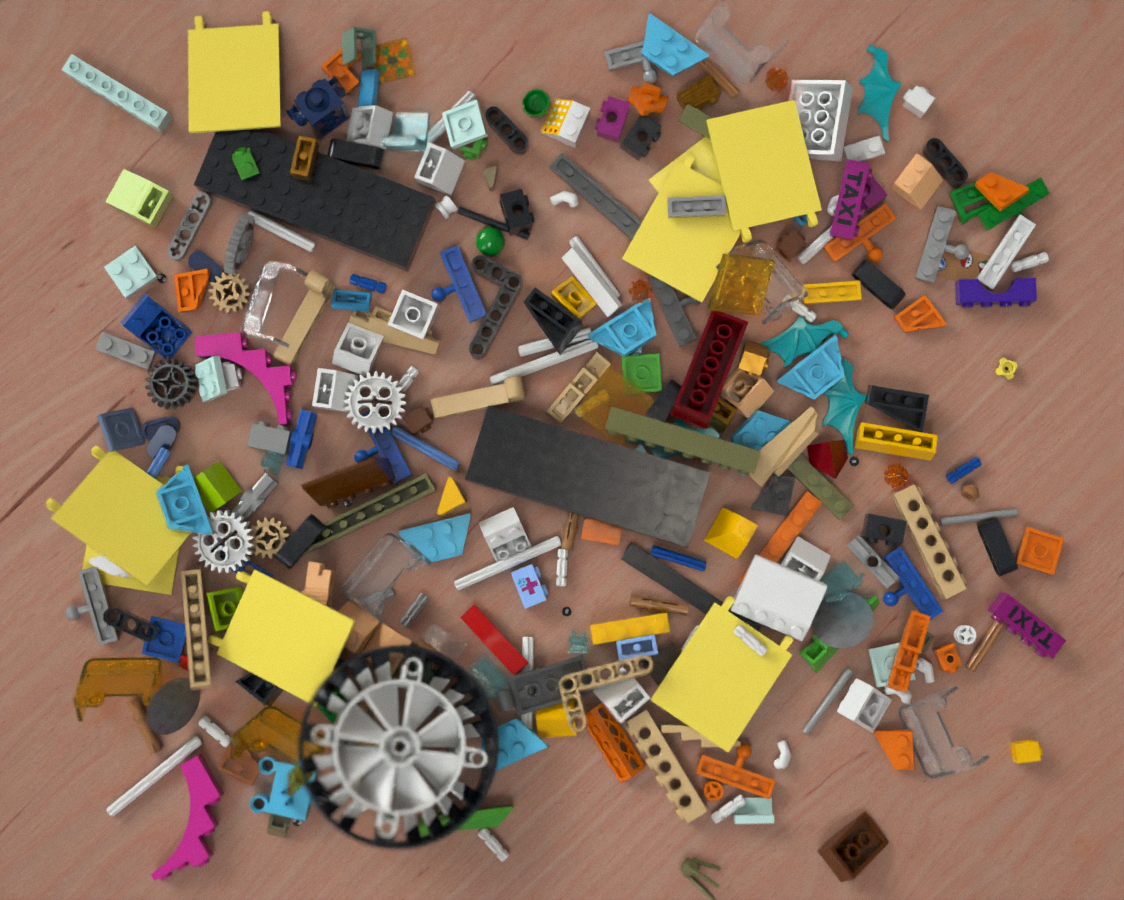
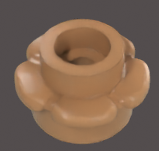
[961,484,980,502]

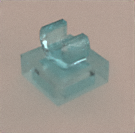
[261,451,285,475]
[568,631,588,653]

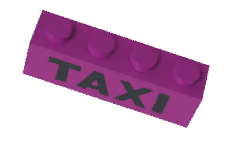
[830,159,873,241]
[987,592,1066,659]

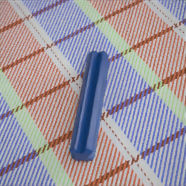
[650,546,707,571]

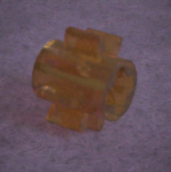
[765,67,789,92]
[629,278,653,304]
[884,464,908,488]

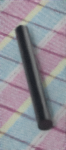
[457,207,531,240]

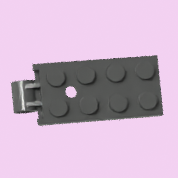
[496,655,593,716]

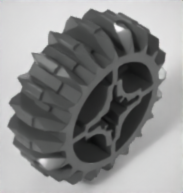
[145,358,198,410]

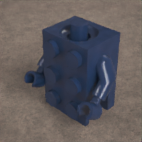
[286,75,350,140]

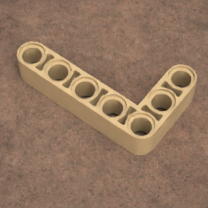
[274,269,335,366]
[430,376,526,419]
[559,655,654,733]

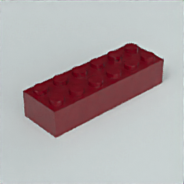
[670,308,748,429]

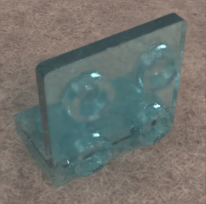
[382,113,430,151]
[819,560,865,603]
[467,653,508,699]

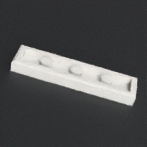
[976,214,1036,289]
[562,246,622,317]

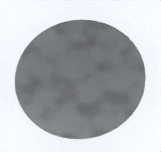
[811,591,874,648]
[147,678,200,735]

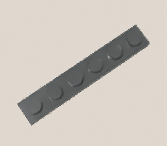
[550,153,642,240]

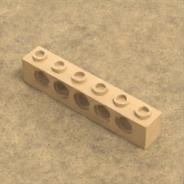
[891,484,967,599]
[181,569,212,691]
[625,708,707,823]

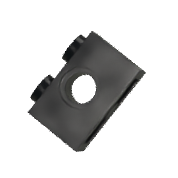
[620,115,662,161]
[499,189,535,236]
[861,513,907,547]

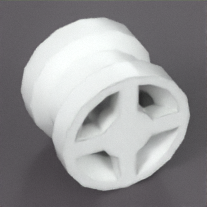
[435,195,458,220]
[954,625,976,645]

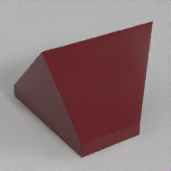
[807,440,848,479]

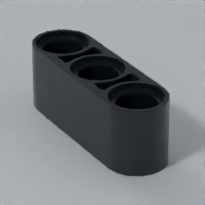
[485,106,528,155]
[922,138,968,188]
[327,139,384,169]
[851,259,906,310]
[644,379,681,422]
[275,514,327,569]
[977,518,1018,577]
[103,607,160,641]

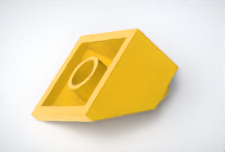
[703,507,758,559]

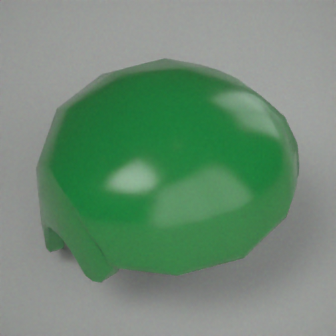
[522,89,551,118]
[475,227,505,257]

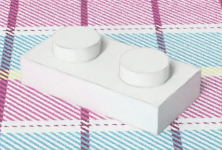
[843,136,885,162]

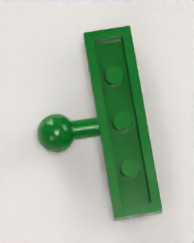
[978,177,1050,233]

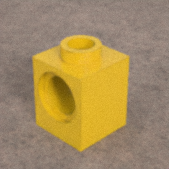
[1010,739,1043,763]

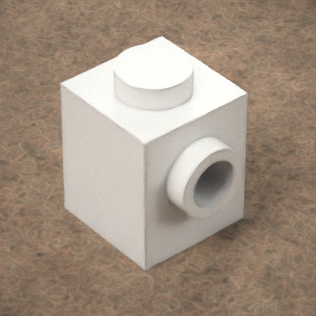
[902,85,935,118]
[221,362,243,391]

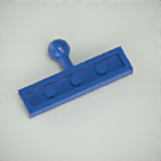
[431,246,486,323]
[354,410,412,484]
[883,547,943,620]

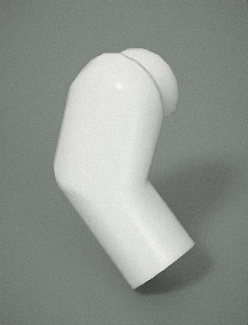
[550,191,579,207]
[827,195,839,216]
[915,658,935,683]
[884,686,912,703]
[774,740,791,769]

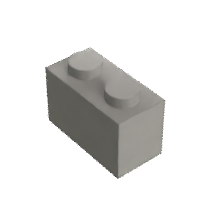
[247,421,292,455]

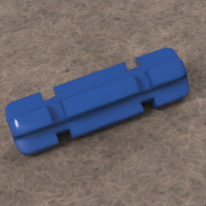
[350,274,387,294]
[946,457,982,484]

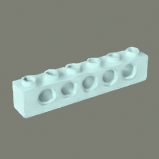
[62,54,173,134]

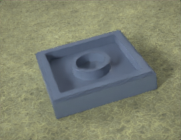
[97,408,145,452]

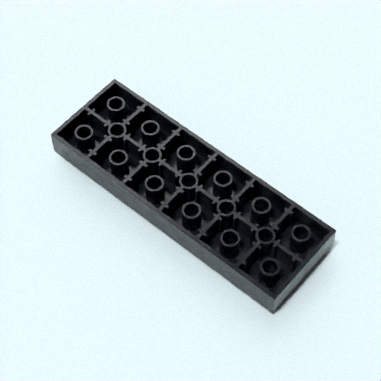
[194,129,436,272]
[465,406,710,548]

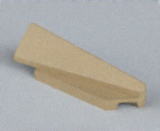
[349,307,440,354]
[749,407,821,487]

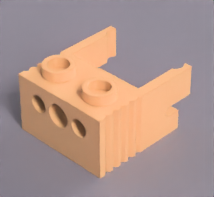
[301,562,336,608]

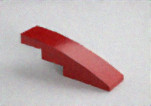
[460,605,529,675]

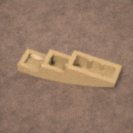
[546,351,613,424]
[660,724,740,747]

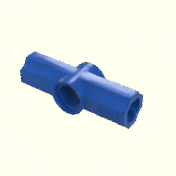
[286,409,317,469]

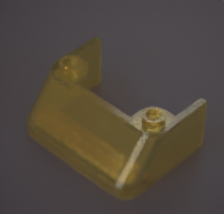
[73,657,163,721]
[230,706,326,796]

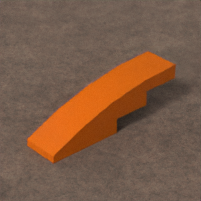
[886,611,930,693]

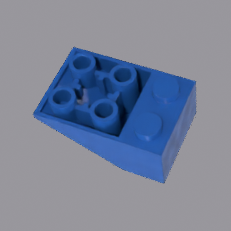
[120,293,193,359]

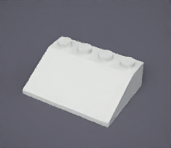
[789,80,853,161]
[730,554,828,641]

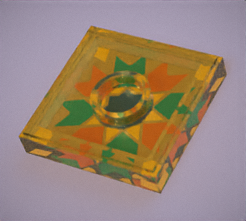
[374,38,415,84]

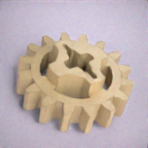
[208,272,251,313]
[250,517,290,559]

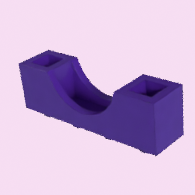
[955,278,1037,308]

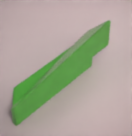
[800,596,879,673]
[417,804,513,835]

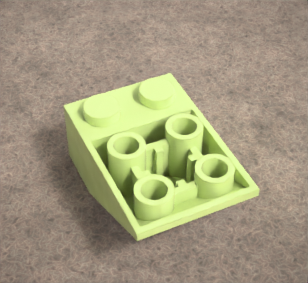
[105,169,174,229]

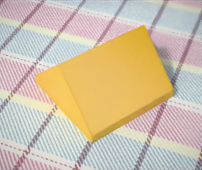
[551,276,597,320]
[437,476,467,516]
[536,699,576,738]

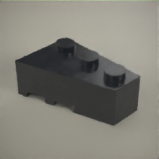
[523,288,584,355]
[865,385,929,433]
[235,672,284,706]

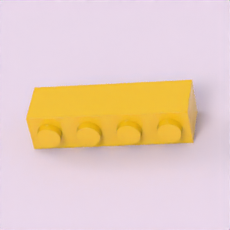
[855,422,938,461]
[590,612,670,645]

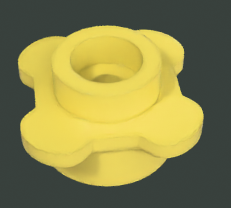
[995,358,1018,380]

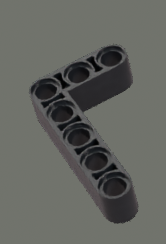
[469,255,523,359]

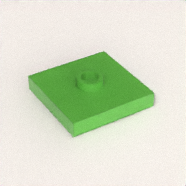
[622,353,662,394]

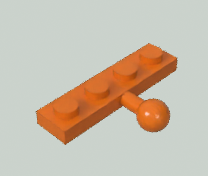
[823,203,897,263]
[695,743,776,799]

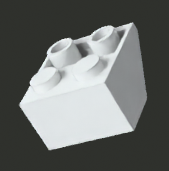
[414,143,465,196]
[312,368,359,413]
[479,507,531,562]
[780,536,831,581]
[593,666,650,723]

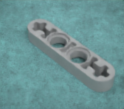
[167,192,212,261]

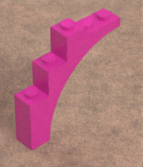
[195,332,297,426]
[151,754,224,881]

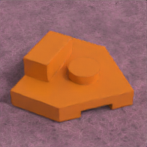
[628,82,669,116]

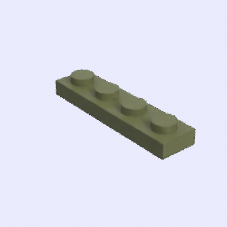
[787,454,853,520]

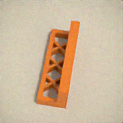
[581,702,646,783]

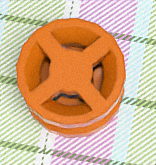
[703,780,723,801]

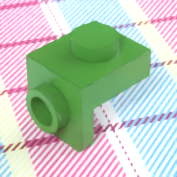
[460,137,488,160]
[232,147,260,180]

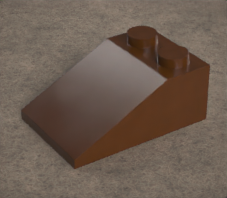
[818,812,889,882]

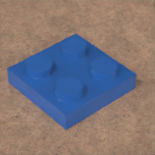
[141,616,187,663]

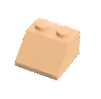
[890,154,943,211]
[720,366,774,419]
[338,601,381,654]
[363,622,414,675]

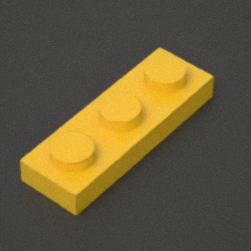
[802,280,862,305]

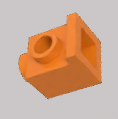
[932,642,962,674]

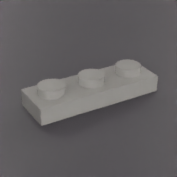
[667,195,726,218]
[95,332,156,370]

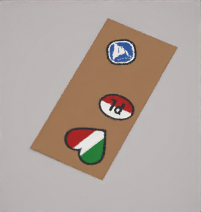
[936,250,995,292]

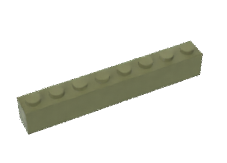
[604,406,761,476]
[302,473,437,557]

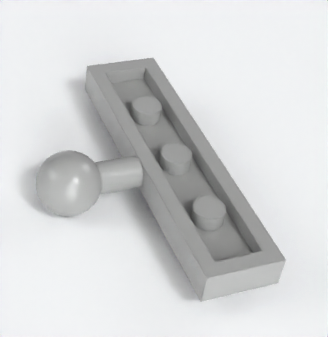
[604,41,658,84]
[915,206,969,284]
[65,566,120,646]

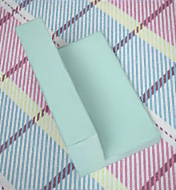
[733,797,774,824]

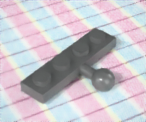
[647,276,701,347]

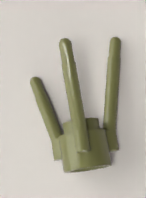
[680,856,721,900]

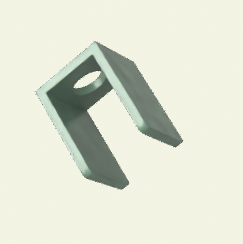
[342,27,376,69]

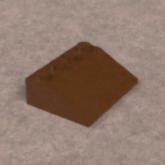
[301,457,396,508]

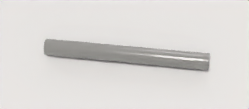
[940,508,1018,526]
[802,668,853,735]

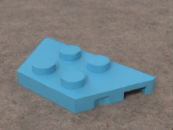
[642,13,709,77]
[588,297,656,357]
[776,335,845,400]
[730,410,792,476]
[156,464,212,535]
[398,513,471,564]
[481,718,549,771]

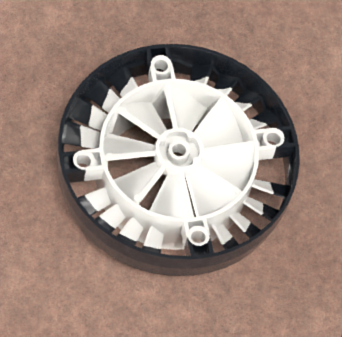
[297,646,499,850]

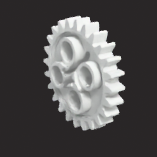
[343,371,407,434]
[193,510,256,573]

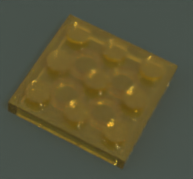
[707,253,775,316]
[574,366,655,446]

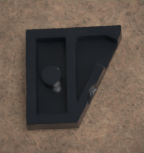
[751,475,795,516]

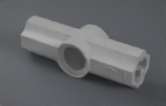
[230,473,278,523]
[847,535,899,588]

